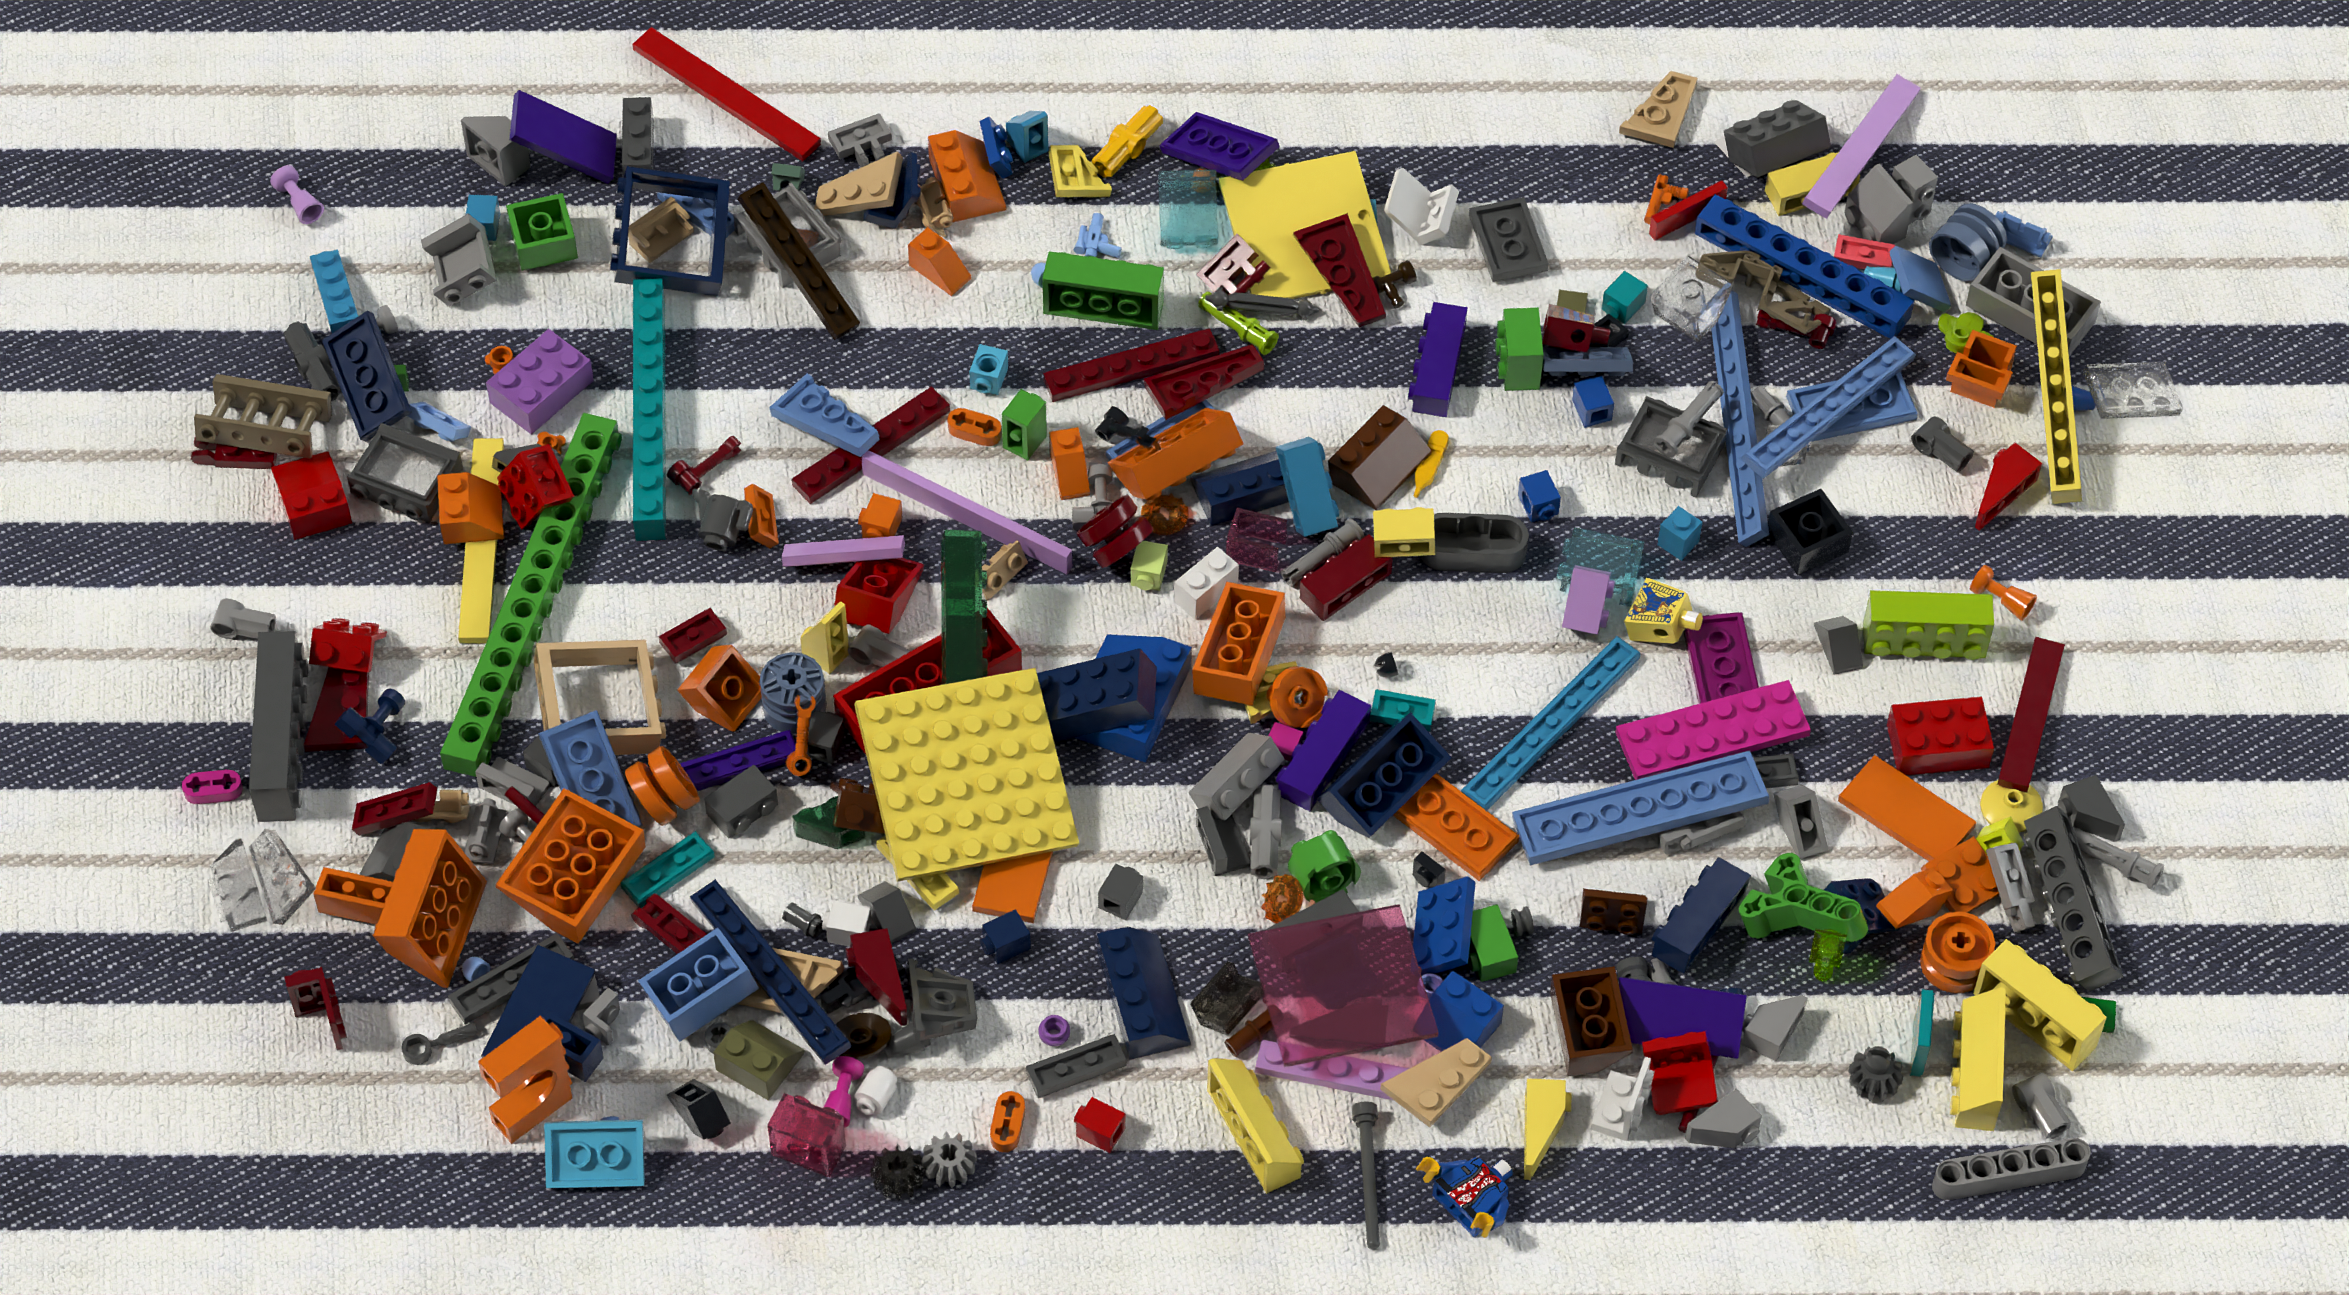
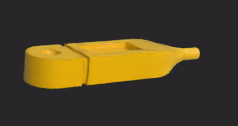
[1413,430,1449,498]

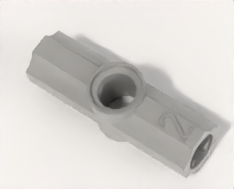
[1250,785,1282,879]

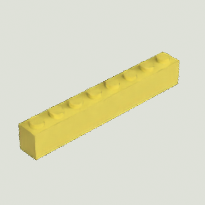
[2031,269,2082,504]

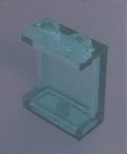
[1158,170,1219,249]
[1556,527,1645,607]

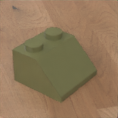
[713,1020,805,1101]

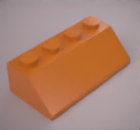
[1107,408,1244,501]

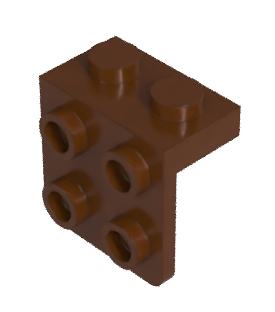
[830,778,885,834]

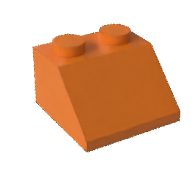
[437,472,504,544]
[677,645,762,731]

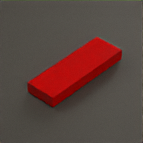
[1649,181,1728,241]

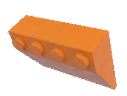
[495,788,646,944]
[373,829,487,988]

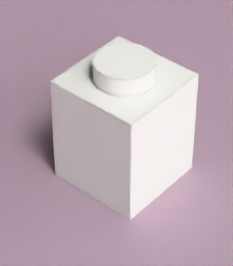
[822,900,872,946]

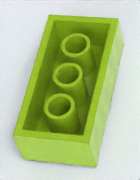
[1863,590,1994,660]

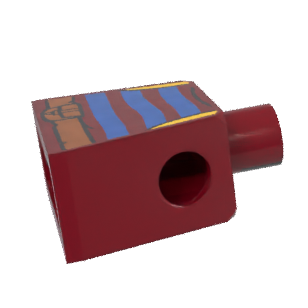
[1542,304,1610,352]

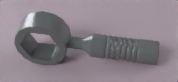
[402,1022,478,1065]

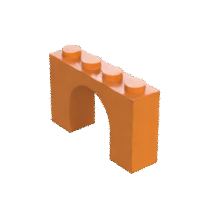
[478,1015,573,1144]

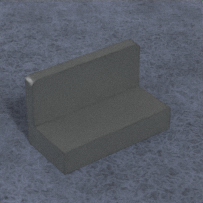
[1196,806,1250,876]

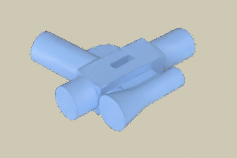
[1073,213,1122,258]

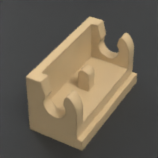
[628,196,694,263]

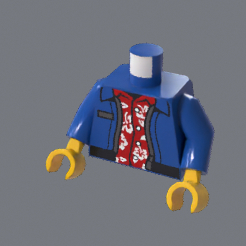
[1416,1157,1513,1238]

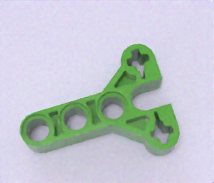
[1739,853,1868,942]

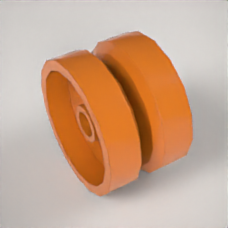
[625,746,700,826]
[1920,911,1995,994]

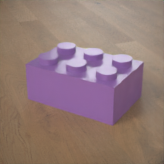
[486,329,594,435]

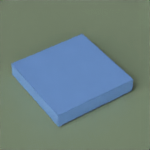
[1889,246,1951,312]

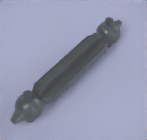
[1205,287,1319,320]

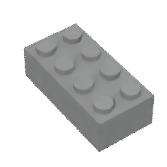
[1966,247,2101,356]

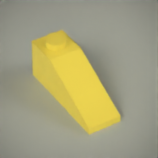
[800,601,849,674]
[1524,1078,1572,1180]

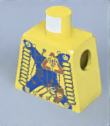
[1624,578,1703,644]

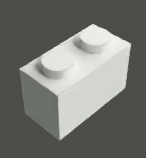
[1174,547,1239,620]

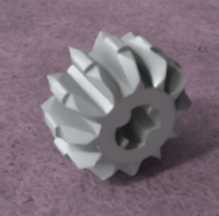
[922,1131,977,1189]

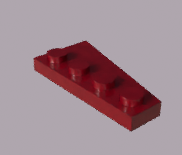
[1293,213,1386,327]
[1144,344,1264,420]
[304,667,369,752]

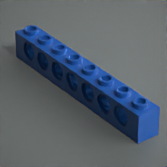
[1695,194,1915,339]

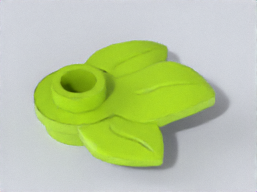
[1938,312,1994,353]

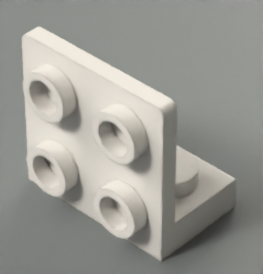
[1591,1057,1655,1141]

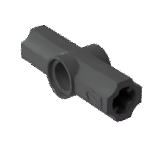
[283,321,342,401]

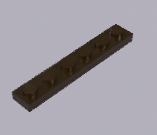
[737,182,860,340]

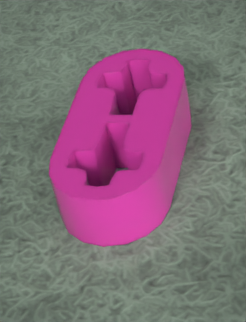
[182,770,243,804]

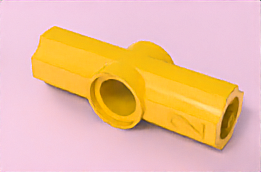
[1092,105,1163,178]

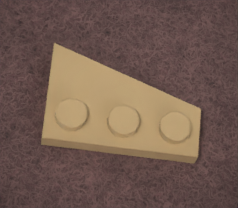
[1380,1038,1492,1128]

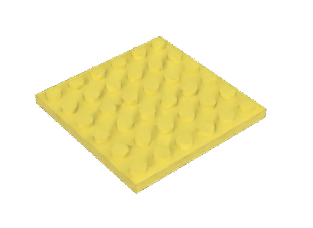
[854,668,1079,882]

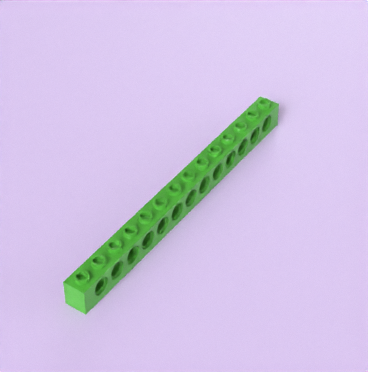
[440,413,622,777]

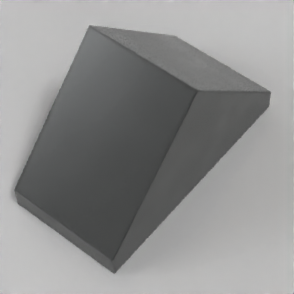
[1814,616,1863,675]
[858,881,916,944]

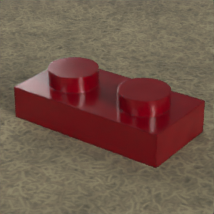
[659,608,727,664]

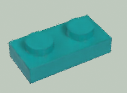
[1370,689,1436,731]

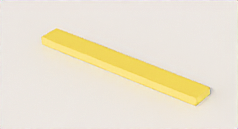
[458,438,504,643]

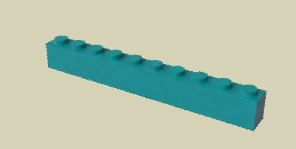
[633,278,666,541]

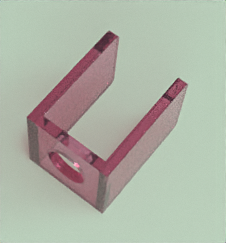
[1226,508,1288,572]

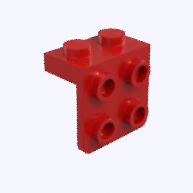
[309,618,387,673]
[1642,1031,1718,1115]

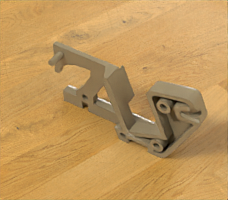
[1696,251,1831,334]

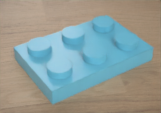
[544,1120,645,1188]

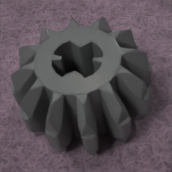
[1848,1046,1903,1101]

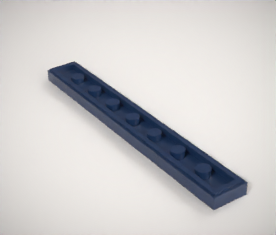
[690,879,851,1065]

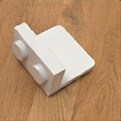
[1384,168,1459,245]

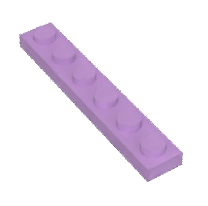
[1255,1040,1410,1100]

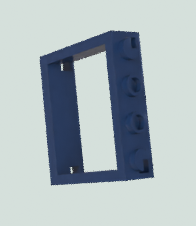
[610,166,730,296]

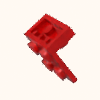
[497,444,574,529]

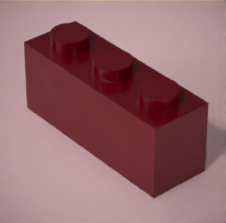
[1299,534,1393,621]

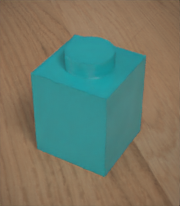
[1601,271,1648,324]

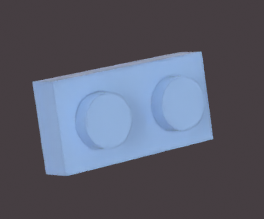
[407,402,471,442]

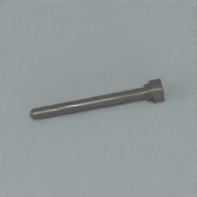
[1352,1101,1380,1250]

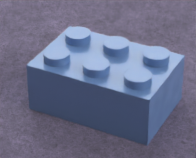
[638,927,759,1042]

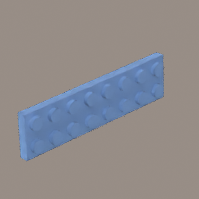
[1512,751,1769,865]

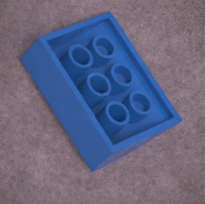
[1075,634,1192,762]

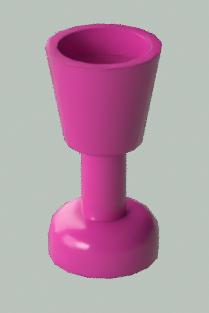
[819,1056,865,1128]

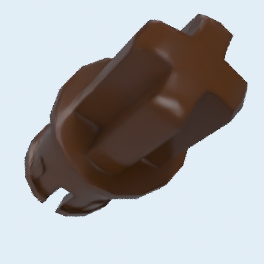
[1224,1006,1284,1057]

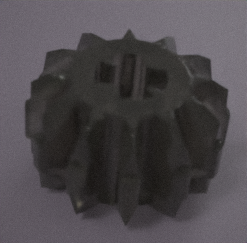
[870,1144,926,1201]

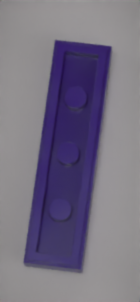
[680,729,796,792]

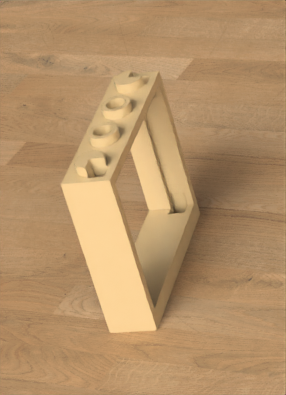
[534,640,666,755]

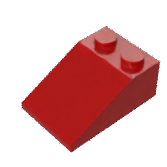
[271,451,352,540]
[834,557,924,634]

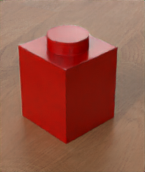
[1074,1097,1126,1153]

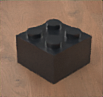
[1768,489,1853,575]

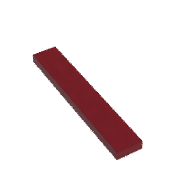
[1997,637,2065,793]

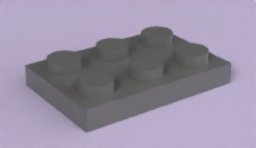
[1469,197,1549,282]

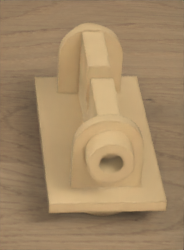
[916,177,953,237]
[969,540,1028,601]
[413,790,471,823]

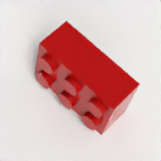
[1887,696,1994,775]

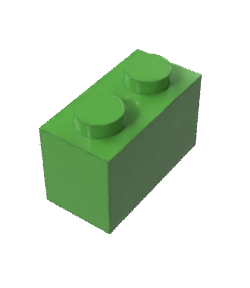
[1002,389,1047,461]
[1468,904,1518,982]

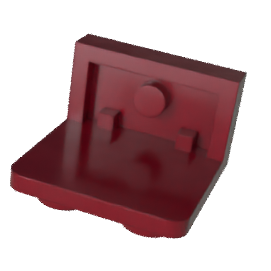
[284,967,347,1050]

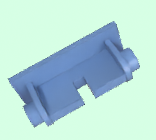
[1995,211,2053,258]

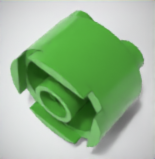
[1288,830,1361,903]

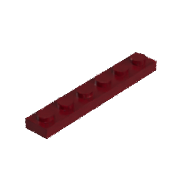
[1043,328,1219,402]
[792,386,950,504]

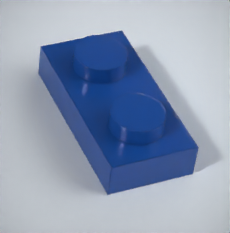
[979,117,1013,179]

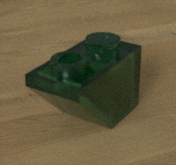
[792,796,866,849]

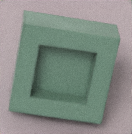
[771,163,805,192]

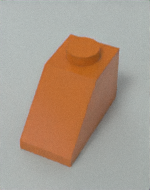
[908,227,971,296]
[1049,427,1090,500]
[1876,867,1953,929]

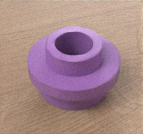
[1038,1015,1070,1046]

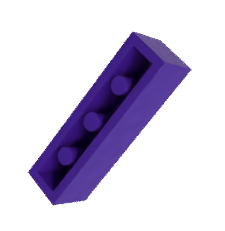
[1408,302,1468,418]
[1276,690,1371,812]

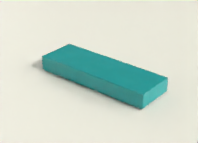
[620,831,715,908]

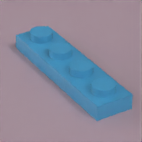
[310,249,358,333]

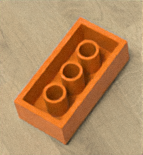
[1192,582,1286,706]

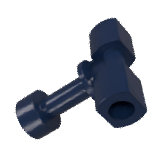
[334,689,405,764]

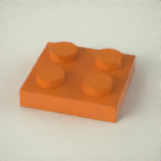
[1921,836,1999,913]

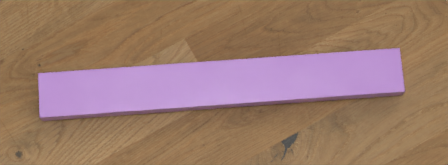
[1802,74,1921,219]
[862,451,1072,574]

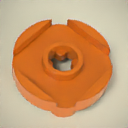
[1267,666,1328,728]

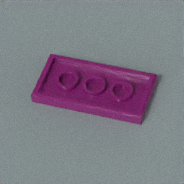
[1683,612,1759,704]

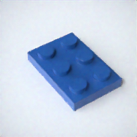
[1410,876,1476,979]

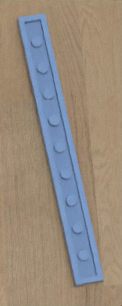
[1708,289,1769,547]

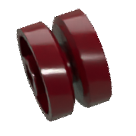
[1076,494,1154,568]

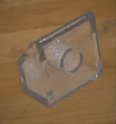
[1650,255,1733,343]
[207,838,267,932]

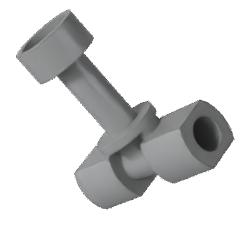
[1072,464,1133,530]

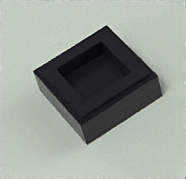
[1594,314,1629,347]

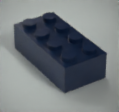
[1037,648,1157,742]

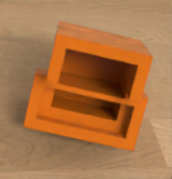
[1946,330,2017,408]

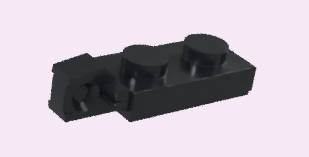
[820,956,905,1014]

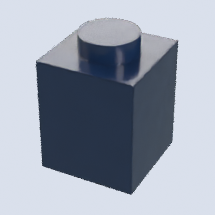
[980,909,1031,964]

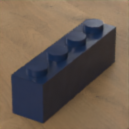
[1651,857,1751,974]

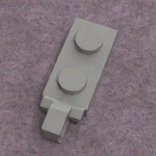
[1660,811,1746,854]
[1986,842,2035,932]

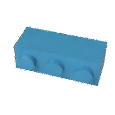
[1276,437,1339,537]

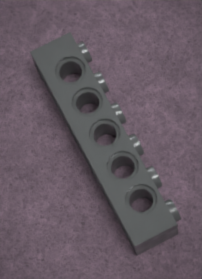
[2024,806,2123,992]

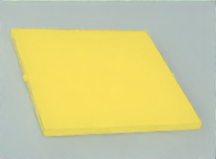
[1219,151,1391,299]

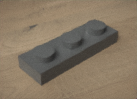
[1026,1034,1127,1098]

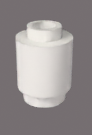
[854,1066,897,1115]

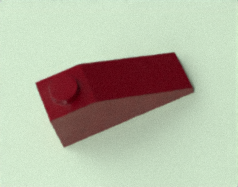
[845,928,907,1026]

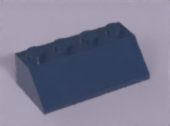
[1190,451,1289,526]
[1317,712,1452,838]
[1097,926,1191,1060]

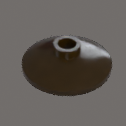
[835,1013,892,1059]

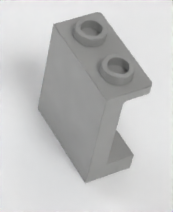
[421,213,497,307]

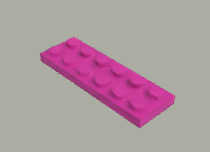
[1615,680,1811,780]

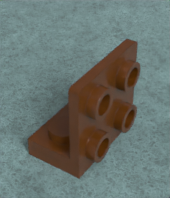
[1579,888,1648,935]

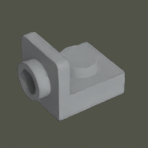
[583,988,620,1045]

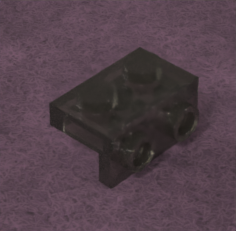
[1190,961,1266,1036]

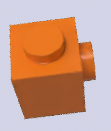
[858,493,903,538]

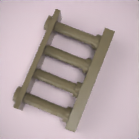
[194,374,332,459]

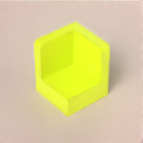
[1976,816,2024,855]

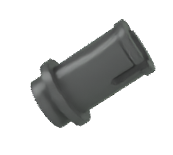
[782,902,823,937]

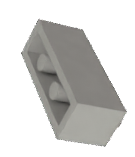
[1188,733,1285,820]

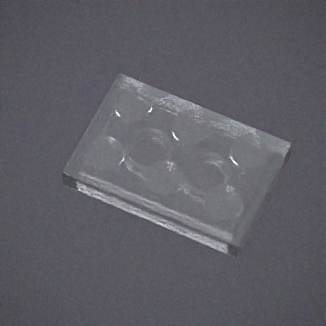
[2082,362,2184,419]

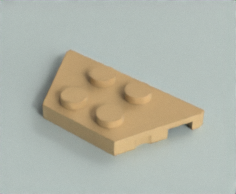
[738,948,845,1013]

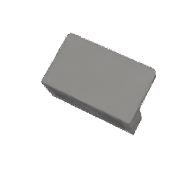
[475,758,550,806]

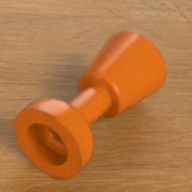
[1969,565,2037,621]

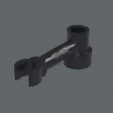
[1095,406,1156,448]

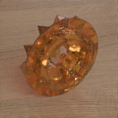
[1141,493,1189,535]
[1260,874,1303,924]

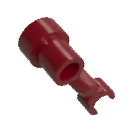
[1756,309,1837,349]
[667,436,741,495]

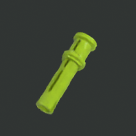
[1198,291,1279,355]

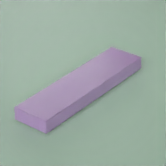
[782,535,905,567]

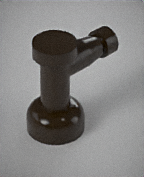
[1372,260,1417,308]

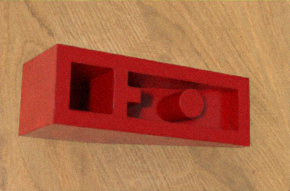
[1975,442,2042,531]

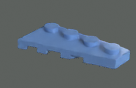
[769,373,880,457]

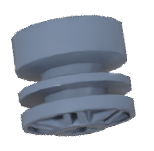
[1929,203,2007,281]
[759,652,827,734]

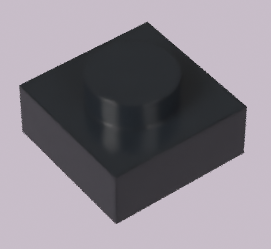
[1412,851,1446,888]

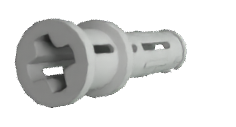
[1653,381,1724,457]
[1281,518,1365,587]
[2074,828,2164,890]

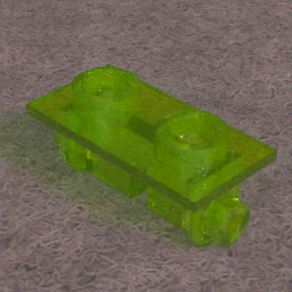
[1809,929,1847,981]

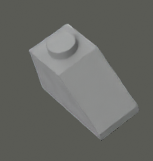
[1773,784,1828,859]
[1742,995,1808,1061]
[1685,1089,1762,1148]

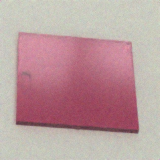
[1248,904,1438,1067]

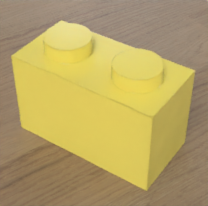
[1373,507,1435,558]

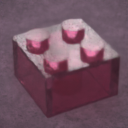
[767,1093,846,1178]

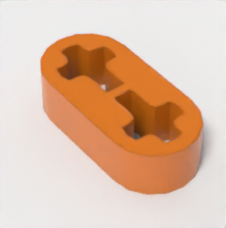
[947,408,1002,446]
[990,1091,1025,1152]

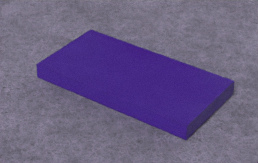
[509,90,617,184]
[1159,112,1280,181]
[1619,977,1747,1059]

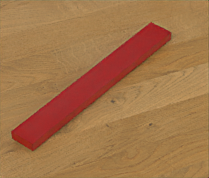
[632,27,821,162]

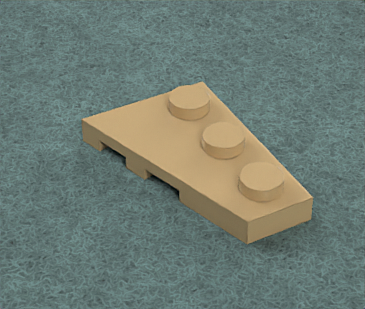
[1619,71,1698,148]
[814,151,903,216]

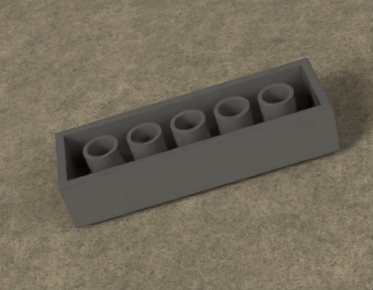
[249,631,308,822]

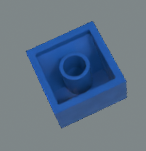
[1413,970,1504,1052]

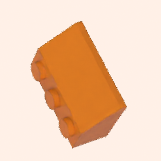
[928,130,1006,222]

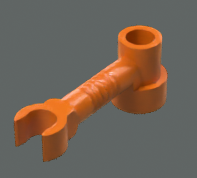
[786,695,816,776]

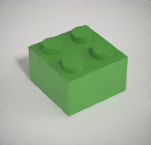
[506,193,578,271]
[1495,307,1544,391]

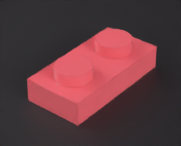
[1834,234,1895,270]

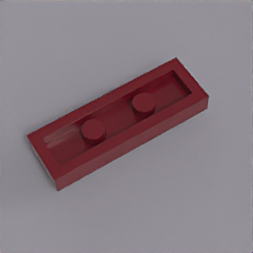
[352,782,438,836]

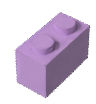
[1562,565,1615,635]

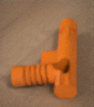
[1644,174,1689,224]

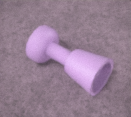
[270,165,324,224]

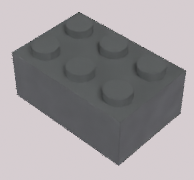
[1723,100,1831,177]

